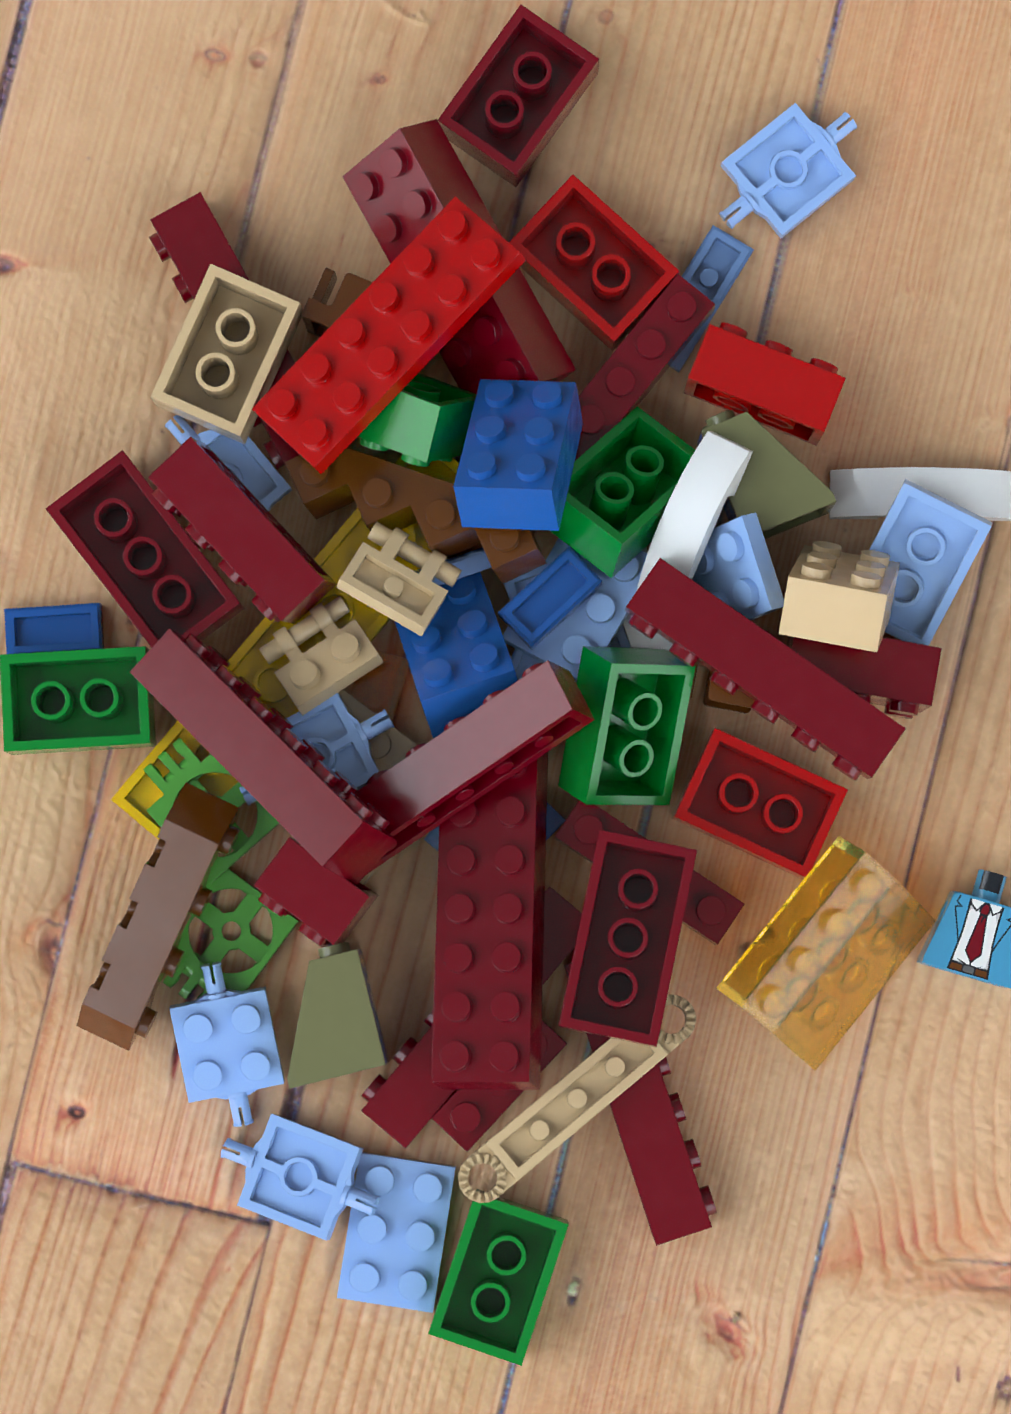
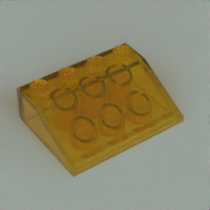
[716,836,936,1071]

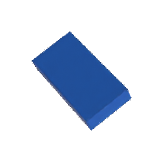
[498,547,602,650]
[4,603,104,654]

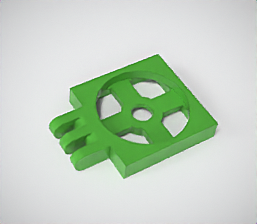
[143,737,280,884]
[163,869,299,1000]

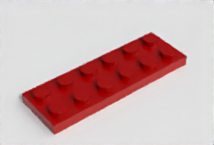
[252,196,526,474]

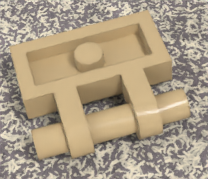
[337,522,462,637]
[259,596,384,716]

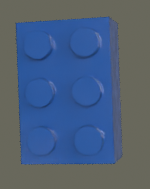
[453,379,583,531]
[395,572,518,739]

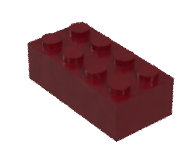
[148,437,337,624]
[45,450,245,648]
[559,830,697,1048]

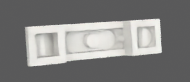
[637,431,753,590]
[829,467,1011,521]

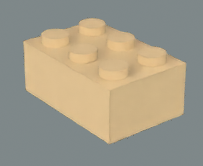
[150,264,303,445]
[779,541,900,652]

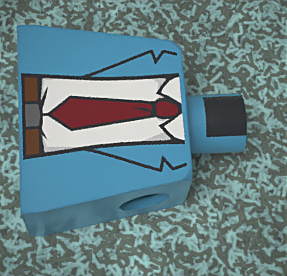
[917,869,1011,989]

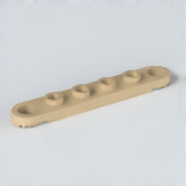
[458,995,696,1203]

